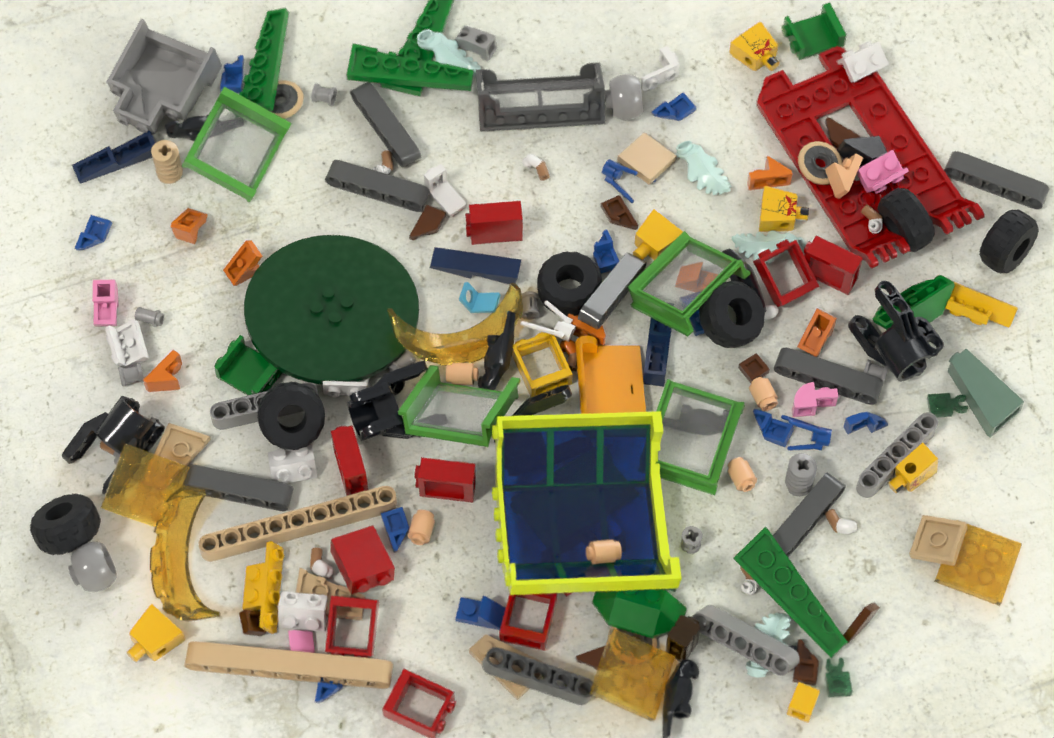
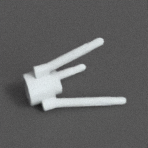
[520,301,576,342]

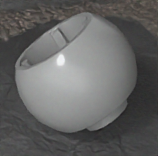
[605,74,643,120]
[68,542,117,592]

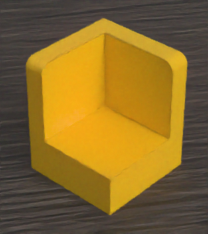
[787,682,820,723]

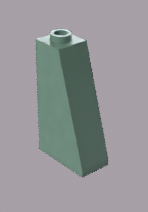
[948,349,1024,437]

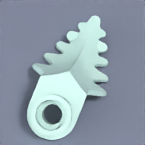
[417,29,481,77]
[676,141,731,195]
[732,230,806,263]
[746,613,791,678]

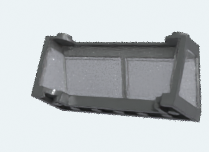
[476,62,605,131]

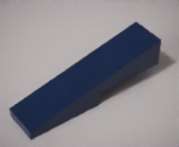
[72,130,157,184]
[430,247,521,286]
[643,303,675,387]

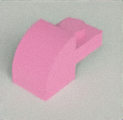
[92,280,118,326]
[792,382,838,417]

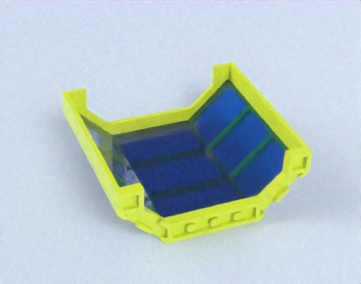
[492,411,682,595]

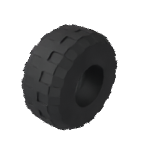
[877,188,935,252]
[979,209,1039,273]
[537,251,602,316]
[699,281,765,348]
[257,381,325,450]
[30,493,101,555]

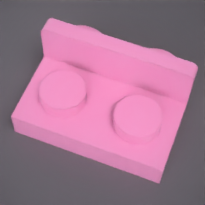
[857,150,909,194]

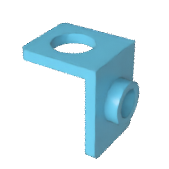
[459,282,501,313]

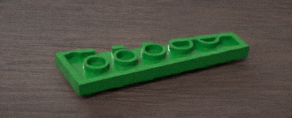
[381,0,455,97]
[233,7,289,118]
[346,43,474,91]
[733,527,847,658]

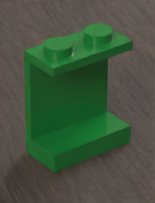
[782,2,847,60]
[214,335,283,396]

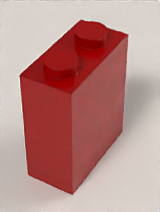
[465,201,523,245]
[330,525,395,595]

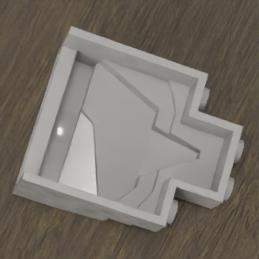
[106,19,222,134]

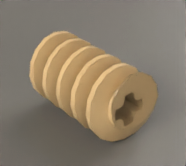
[151,140,183,184]

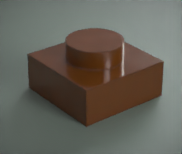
[738,353,770,383]
[239,609,267,636]

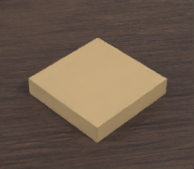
[617,132,677,185]
[909,515,968,566]

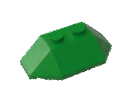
[873,275,955,330]
[592,589,687,639]

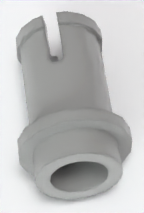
[135,307,164,327]
[388,350,416,372]

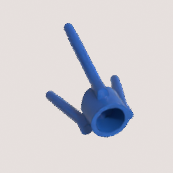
[602,159,656,203]
[781,415,832,451]

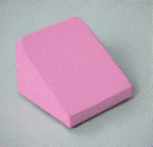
[288,630,315,653]

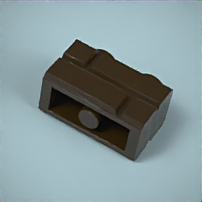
[665,615,701,662]

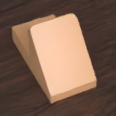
[825,154,863,199]

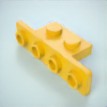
[937,275,1018,327]
[242,541,284,634]

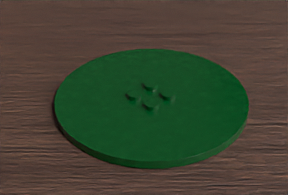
[244,235,419,385]

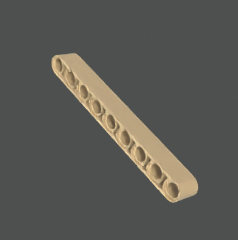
[198,486,397,562]
[184,641,393,689]

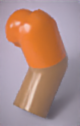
[559,339,577,371]

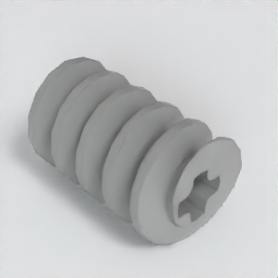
[785,453,817,497]

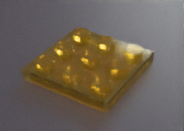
[100,443,189,531]
[934,520,1022,606]
[589,628,675,722]

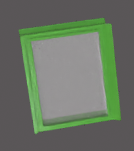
[181,87,291,203]
[628,231,750,337]
[398,365,521,447]
[638,379,745,496]

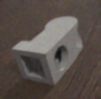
[455,26,497,61]

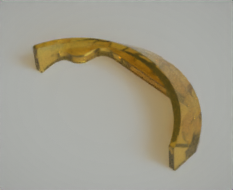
[387,283,524,366]
[150,486,220,621]

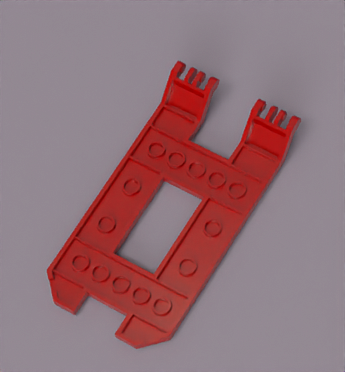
[756,46,985,269]

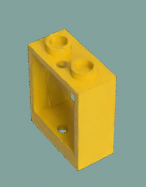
[512,332,573,397]

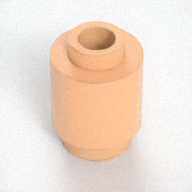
[446,363,479,385]
[749,377,778,411]
[727,457,757,492]
[408,510,435,545]
[586,539,622,565]

